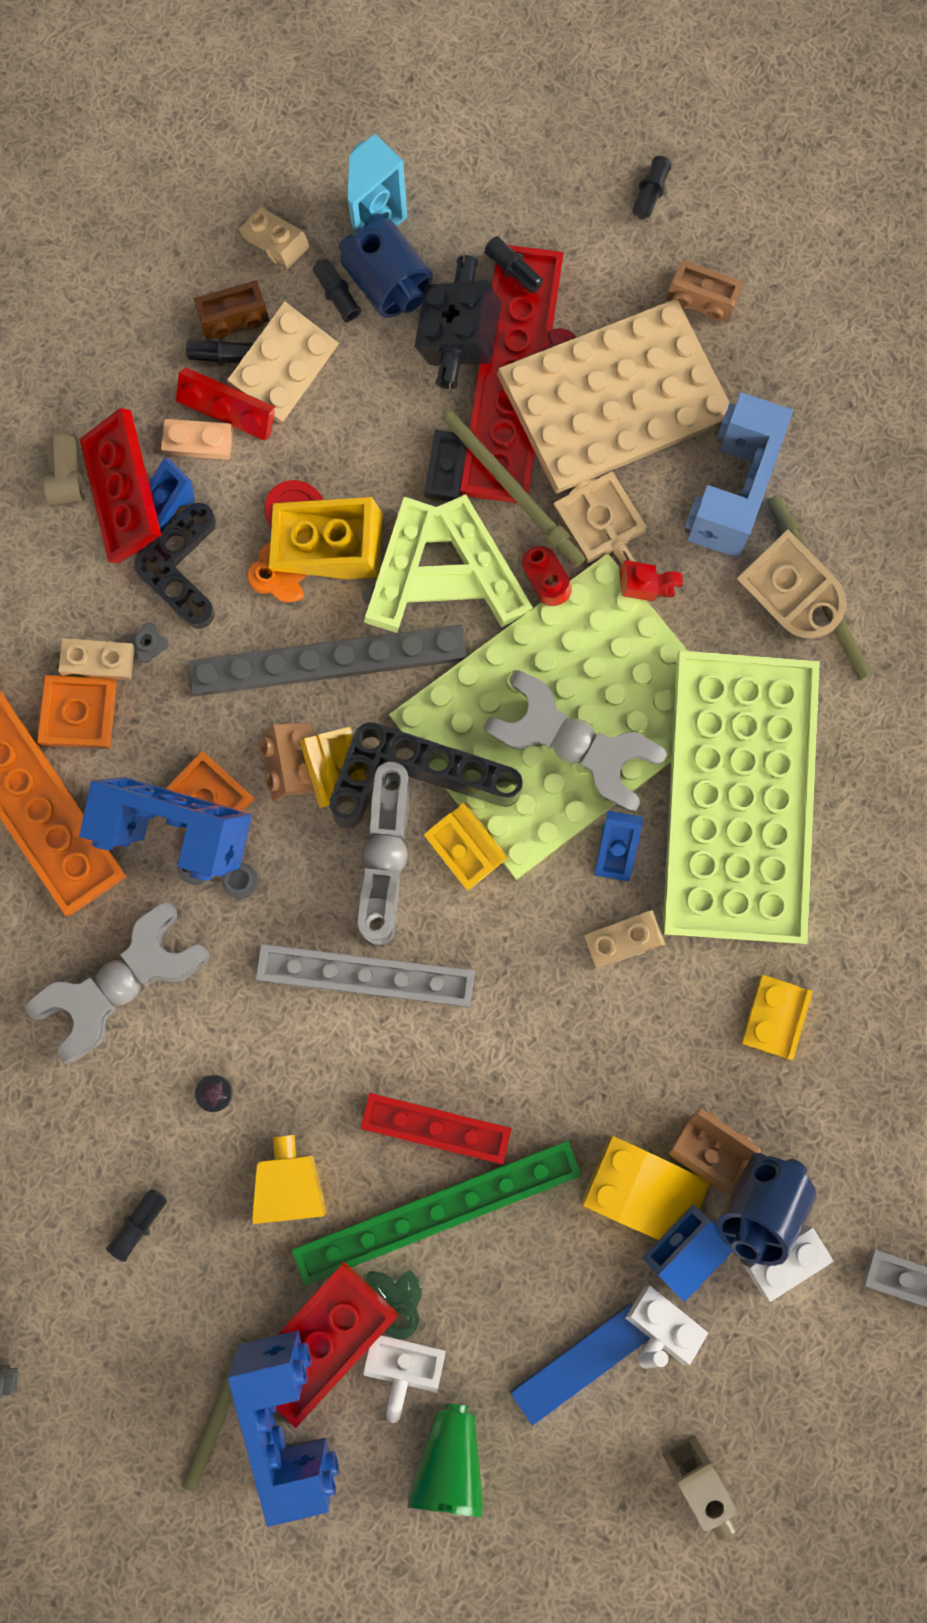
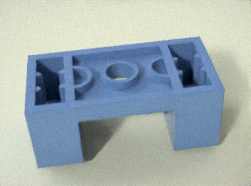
[685,392,794,558]

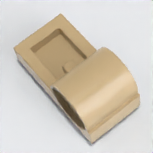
[239,207,309,271]
[58,638,135,681]
[584,911,665,969]

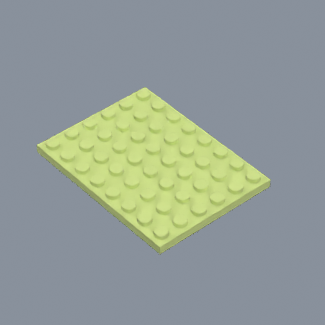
[389,553,688,880]

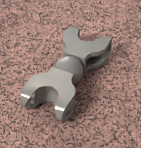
[483,670,668,811]
[358,762,411,946]
[25,902,210,1064]

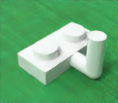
[626,1286,708,1369]
[363,1336,446,1423]

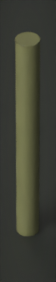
[182,1338,251,1492]

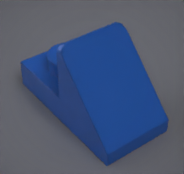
[149,458,195,532]
[594,811,643,881]

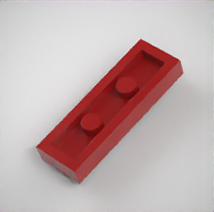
[176,367,275,441]

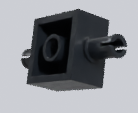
[414,255,502,389]

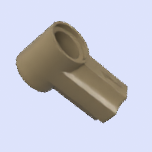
[44,434,85,505]

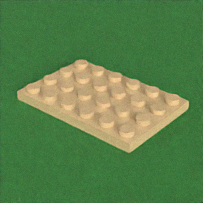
[497,299,730,494]

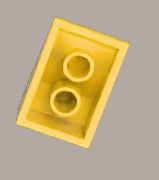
[269,497,383,579]
[580,1135,710,1240]

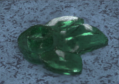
[365,1270,422,1339]

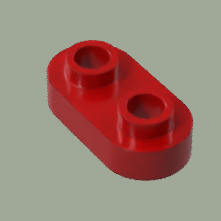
[521,546,572,606]

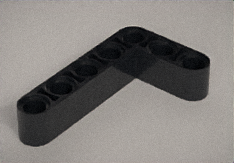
[330,722,523,828]

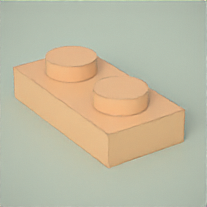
[161,419,233,460]

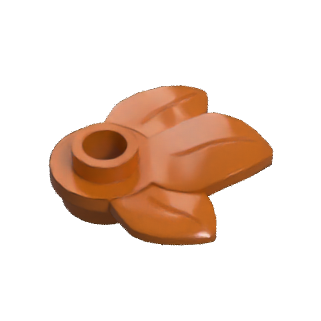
[247,541,308,603]

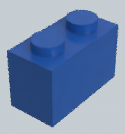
[642,1204,733,1302]

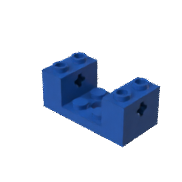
[79,777,252,880]
[227,1330,339,1527]

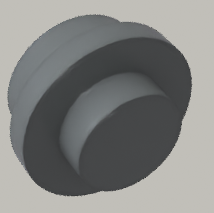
[222,863,258,899]

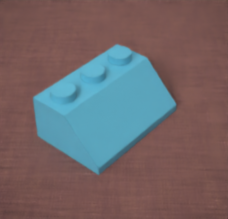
[348,133,407,235]

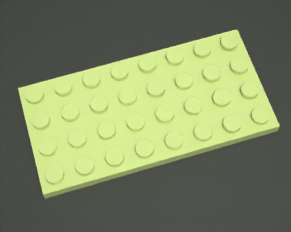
[662,651,820,944]

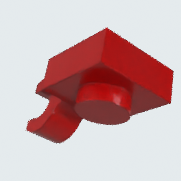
[619,560,683,602]

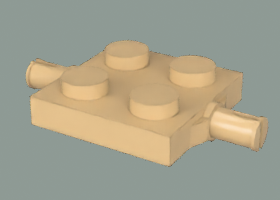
[553,471,647,564]

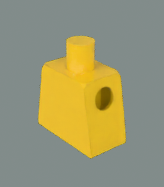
[252,1135,327,1224]

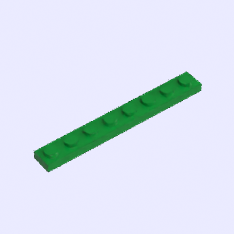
[292,1140,582,1286]

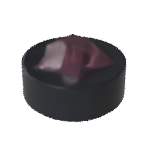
[195,1075,233,1112]

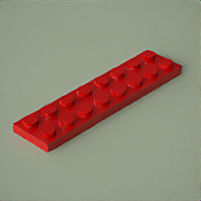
[460,244,564,503]

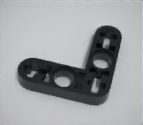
[134,503,216,629]

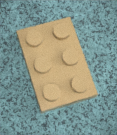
[226,301,339,425]

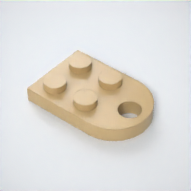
[737,530,846,639]

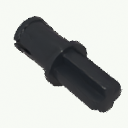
[632,156,672,220]
[484,236,543,294]
[313,259,362,323]
[186,338,253,365]
[106,1189,167,1262]

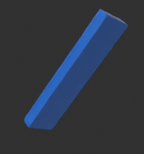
[510,1302,650,1426]

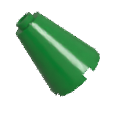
[407,1403,484,1517]

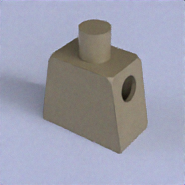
[662,1435,738,1540]

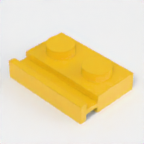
[300,726,366,808]
[424,802,509,890]
[741,975,813,1061]

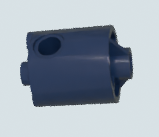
[339,213,433,318]
[716,1153,816,1266]

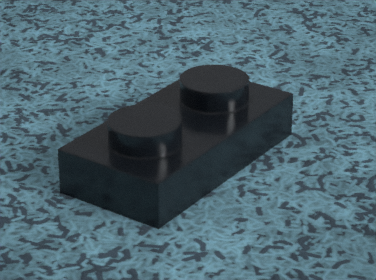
[424,430,467,501]

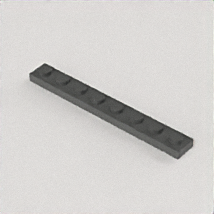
[188,624,467,697]

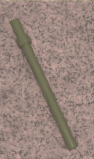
[442,410,586,568]
[767,494,873,681]

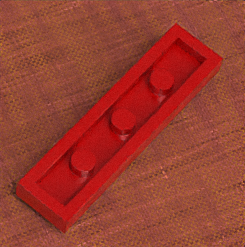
[360,1093,512,1164]

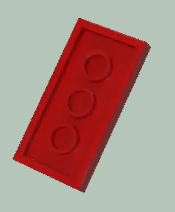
[79,408,161,564]
[276,1261,399,1429]

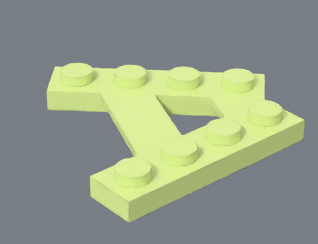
[364,494,533,633]

